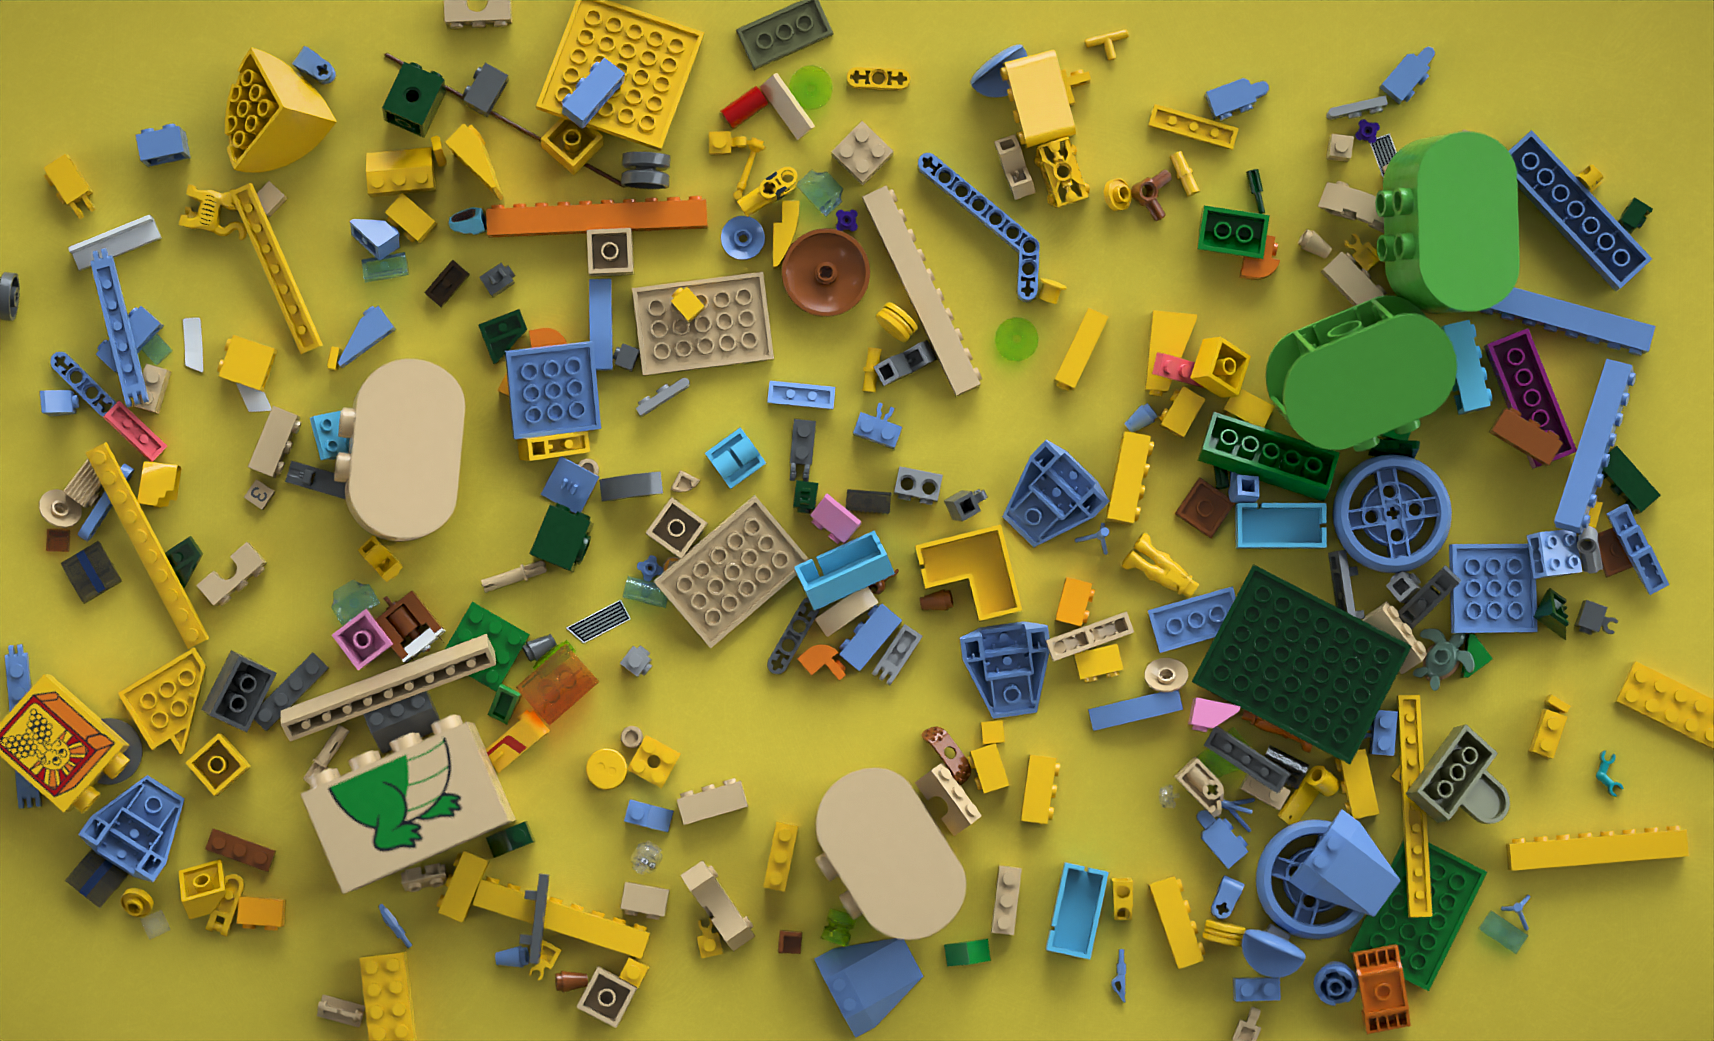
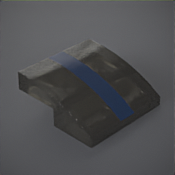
[61,541,122,604]
[65,849,129,908]

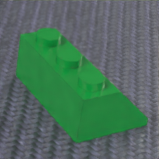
[1197,205,1270,259]

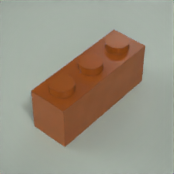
[1489,407,1563,467]

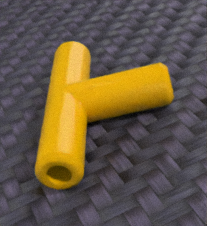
[1085,29,1129,60]

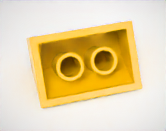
[366,147,436,197]

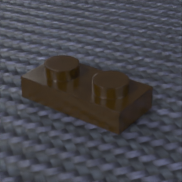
[424,260,470,308]

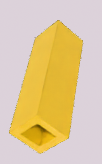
[1054,308,1108,391]

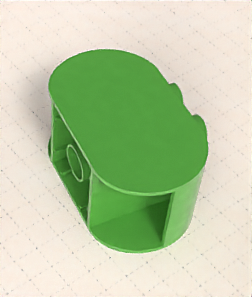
[1375,131,1520,314]
[1265,295,1457,451]

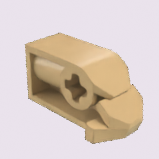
[1174,757,1224,817]

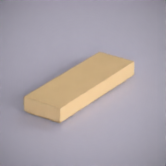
[760,73,815,140]

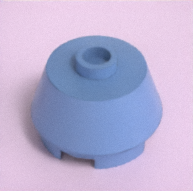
[1314,961,1358,1006]

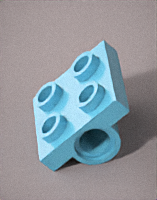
[310,411,350,460]
[705,427,766,489]

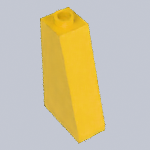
[1145,310,1197,396]

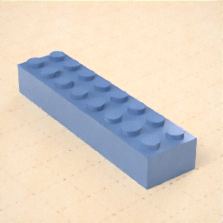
[1509,130,1652,291]

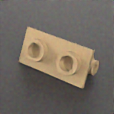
[401,863,447,892]
[317,994,365,1028]

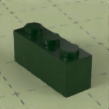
[1602,446,1661,514]

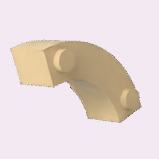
[1318,181,1384,233]
[680,860,755,951]

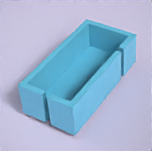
[1441,320,1492,415]
[1235,503,1327,549]
[794,531,895,610]
[1045,862,1109,959]

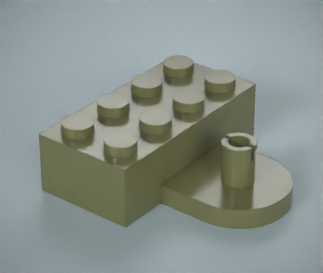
[1406,724,1510,824]

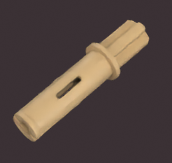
[481,560,547,593]
[303,724,350,783]

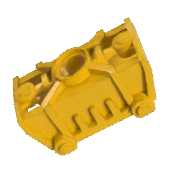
[1034,137,1090,208]

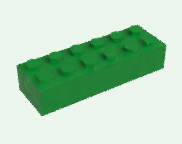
[1198,412,1340,502]

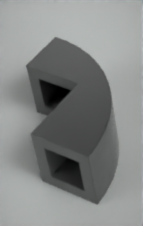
[874,340,937,386]
[599,472,663,501]

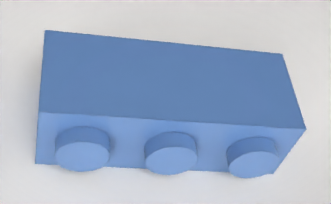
[561,58,625,129]
[96,306,163,373]
[839,604,902,672]

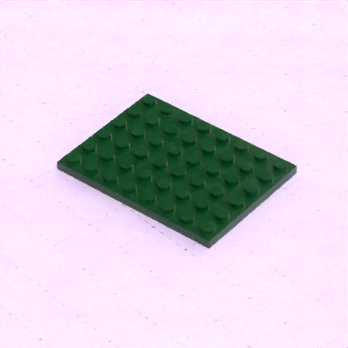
[1192,564,1412,764]

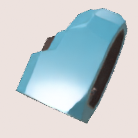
[448,207,487,235]

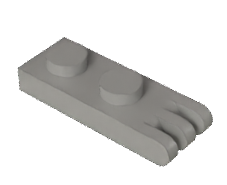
[1326,96,1388,120]
[636,378,690,417]
[872,624,923,686]

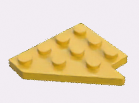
[118,647,207,755]

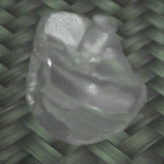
[1159,784,1180,808]

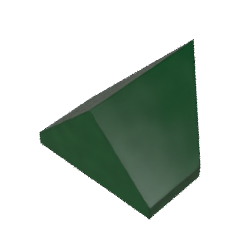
[1533,588,1569,640]

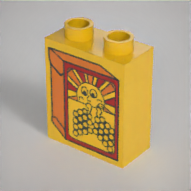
[0,674,130,814]

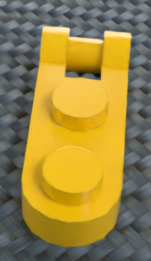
[206,874,245,937]

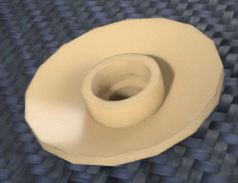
[39,489,82,528]
[1144,658,1188,692]

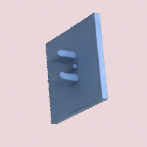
[541,456,599,513]

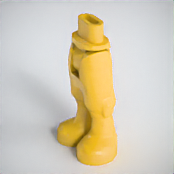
[1121,532,1199,598]

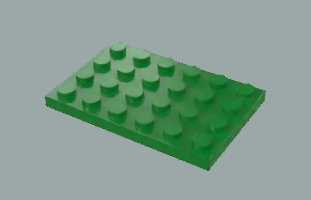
[1348,839,1487,991]

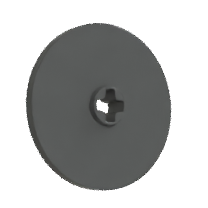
[97,718,143,785]

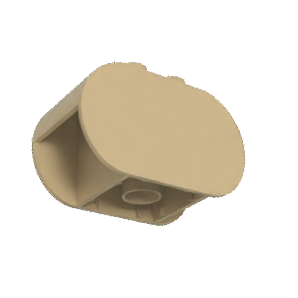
[334,359,465,541]
[815,768,966,940]

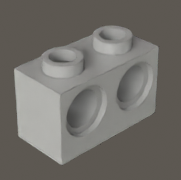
[894,466,943,505]

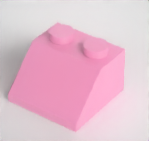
[810,494,861,544]
[332,609,393,670]
[1188,698,1240,732]

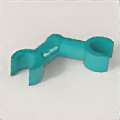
[1596,750,1624,797]

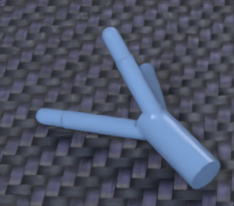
[1075,523,1109,555]
[1221,798,1255,832]
[1501,895,1530,930]

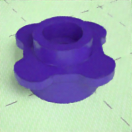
[1355,119,1380,144]
[836,210,858,231]

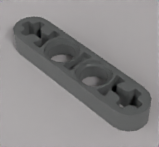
[767,597,820,674]

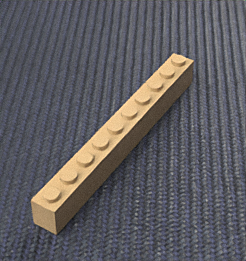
[862,186,982,397]
[281,634,496,741]

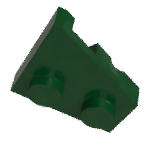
[478,309,527,364]
[1368,439,1420,458]
[165,536,203,589]

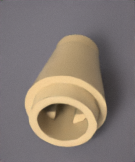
[1298,229,1332,258]

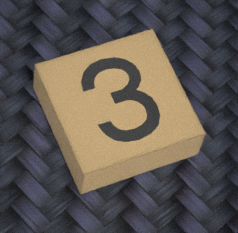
[244,479,275,510]

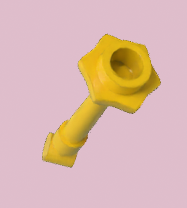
[733,137,766,200]

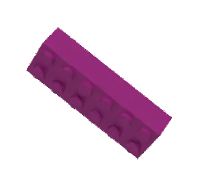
[1484,328,1577,469]

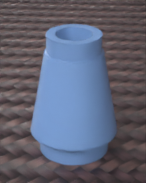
[1124,403,1158,433]
[495,945,529,968]

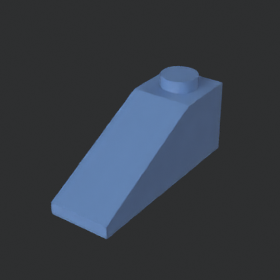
[338,306,396,368]

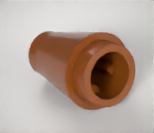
[920,589,953,610]
[555,971,588,993]

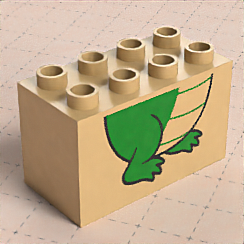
[301,714,516,893]

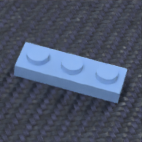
[767,381,835,410]

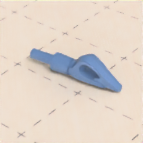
[378,904,412,948]
[1111,949,1126,1003]

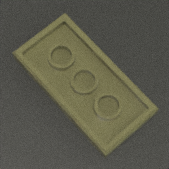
[736,0,834,70]

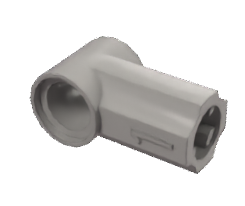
[1577,526,1603,574]

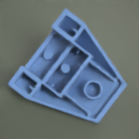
[1002,440,1109,547]
[960,621,1050,719]
[78,775,185,882]
[1289,809,1400,916]
[814,938,923,1038]

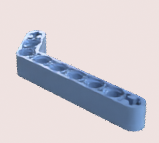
[918,153,1040,302]

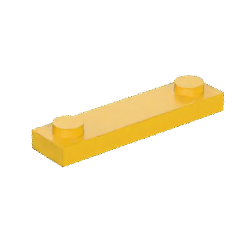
[1148,104,1239,150]

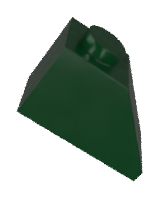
[486,821,535,858]

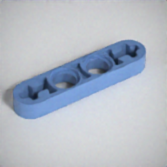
[50,352,116,417]
[78,464,135,542]

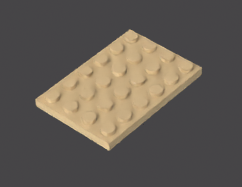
[632,272,774,376]
[654,495,809,648]

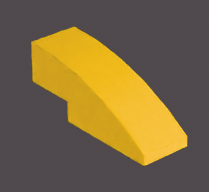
[773,201,800,269]

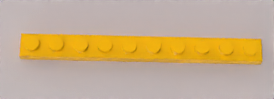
[85,442,209,649]
[1396,695,1432,918]

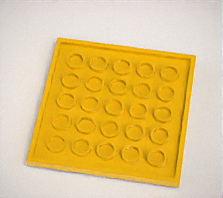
[536,0,704,151]

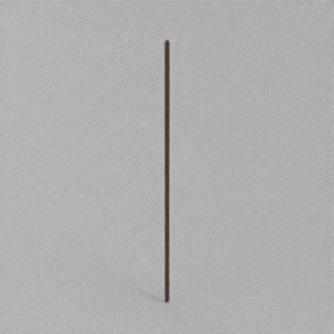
[384,53,625,188]

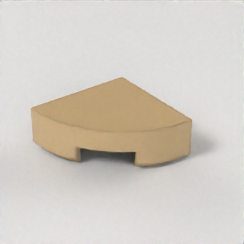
[670,470,700,492]

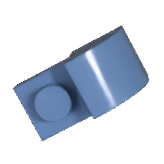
[1228,471,1259,503]

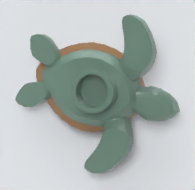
[1413,629,1475,691]

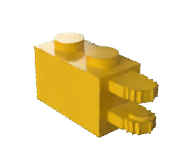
[43,154,95,219]

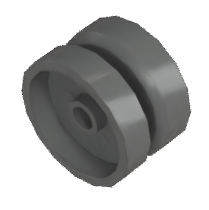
[621,152,671,189]
[0,272,20,321]

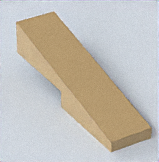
[1046,612,1134,661]

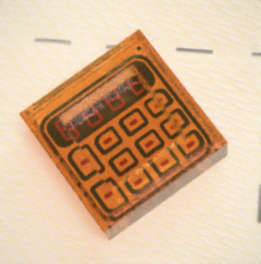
[46,529,71,552]

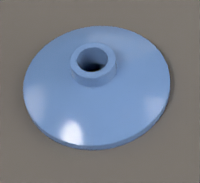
[721,216,765,260]

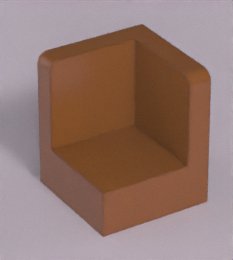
[778,930,802,954]

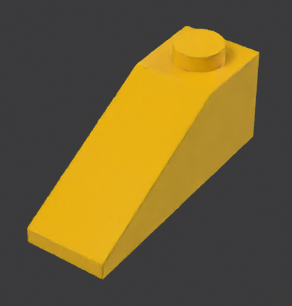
[517,430,590,461]

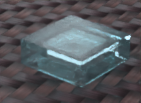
[141,334,173,365]

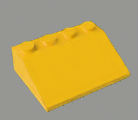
[445,123,503,200]

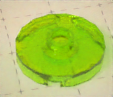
[789,65,833,110]
[995,317,1039,362]

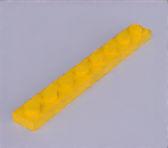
[230,183,322,354]

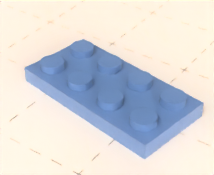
[1147,586,1236,653]

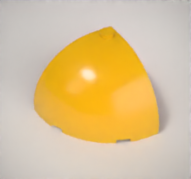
[225,47,337,173]

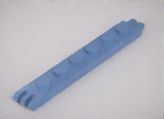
[90,248,149,408]
[5,644,42,809]

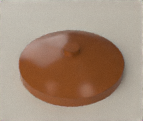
[782,228,870,317]

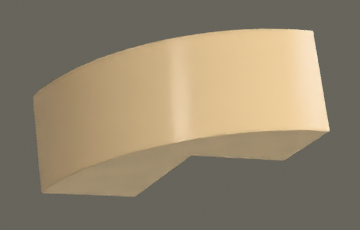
[994,134,1036,200]
[815,587,879,637]

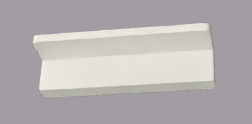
[68,215,162,271]

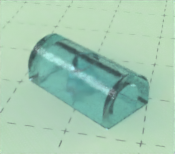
[361,252,409,283]
[623,576,668,608]

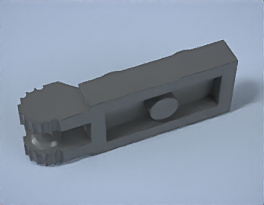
[790,419,816,482]

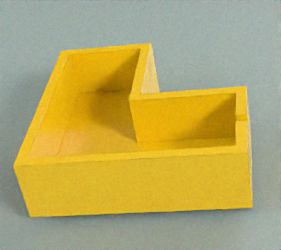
[915,524,1022,622]

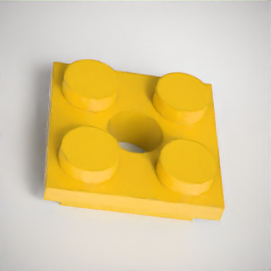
[627,735,681,789]

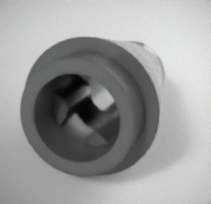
[522,634,557,662]

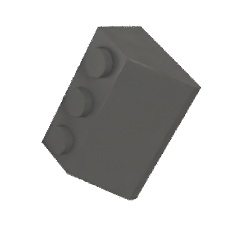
[201,650,277,732]
[363,690,440,754]

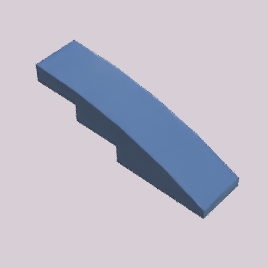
[589,279,613,371]
[1606,503,1669,595]
[1088,690,1183,731]

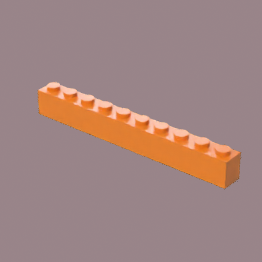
[486,196,708,238]

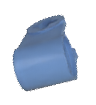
[292,46,336,84]
[1211,875,1245,919]

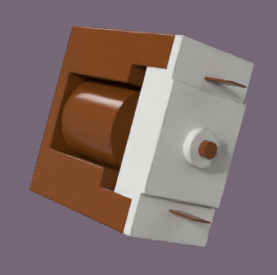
[375,591,445,663]

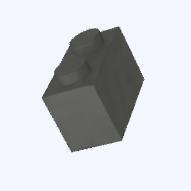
[462,63,509,117]

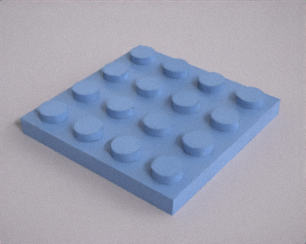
[505,341,601,439]
[1449,544,1538,633]

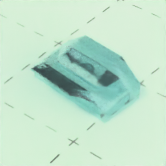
[796,170,843,217]
[331,580,381,626]

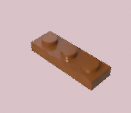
[205,828,276,872]

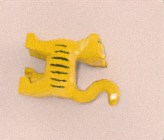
[178,184,247,240]

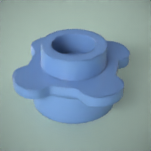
[637,555,663,581]

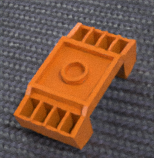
[1352,944,1411,1034]

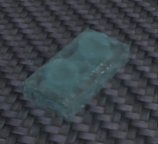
[1478,910,1528,954]

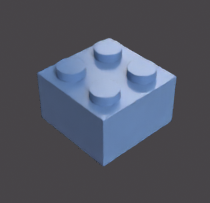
[136,124,191,167]

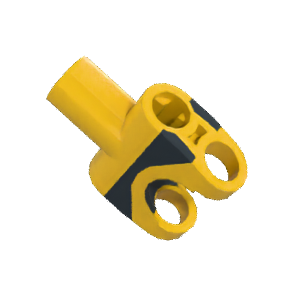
[737,167,798,218]

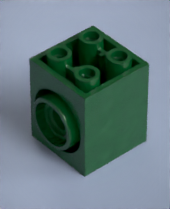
[382,62,446,138]
[530,503,594,573]

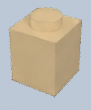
[1327,134,1354,162]
[257,181,288,218]

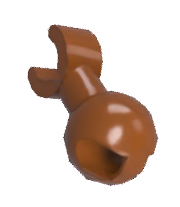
[868,569,899,594]

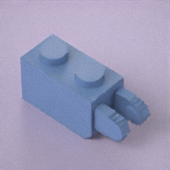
[1379,46,1435,104]
[1205,78,1269,121]
[1196,810,1249,869]

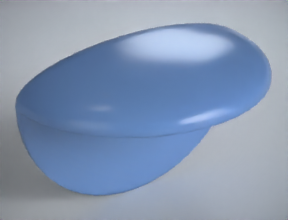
[970,44,1027,97]
[1242,929,1306,977]

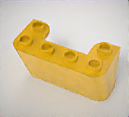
[999,49,1076,148]

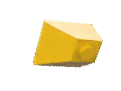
[179,859,226,919]

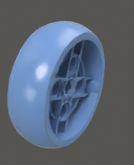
[1333,454,1452,573]
[1256,819,1365,940]

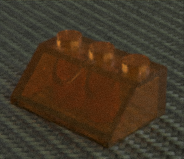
[516,644,599,726]

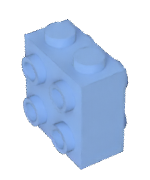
[1527,530,1582,579]

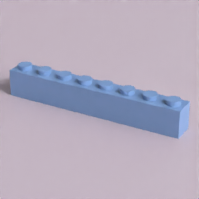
[1480,287,1655,356]
[1554,359,1636,534]

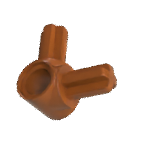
[1131,169,1172,221]

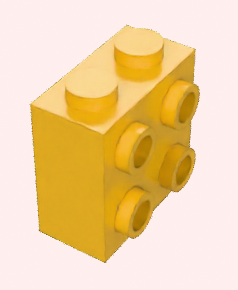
[217,335,277,392]

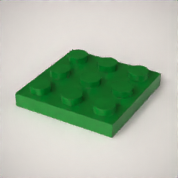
[445,602,530,692]

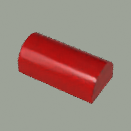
[720,86,768,129]

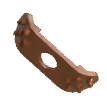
[922,726,971,785]

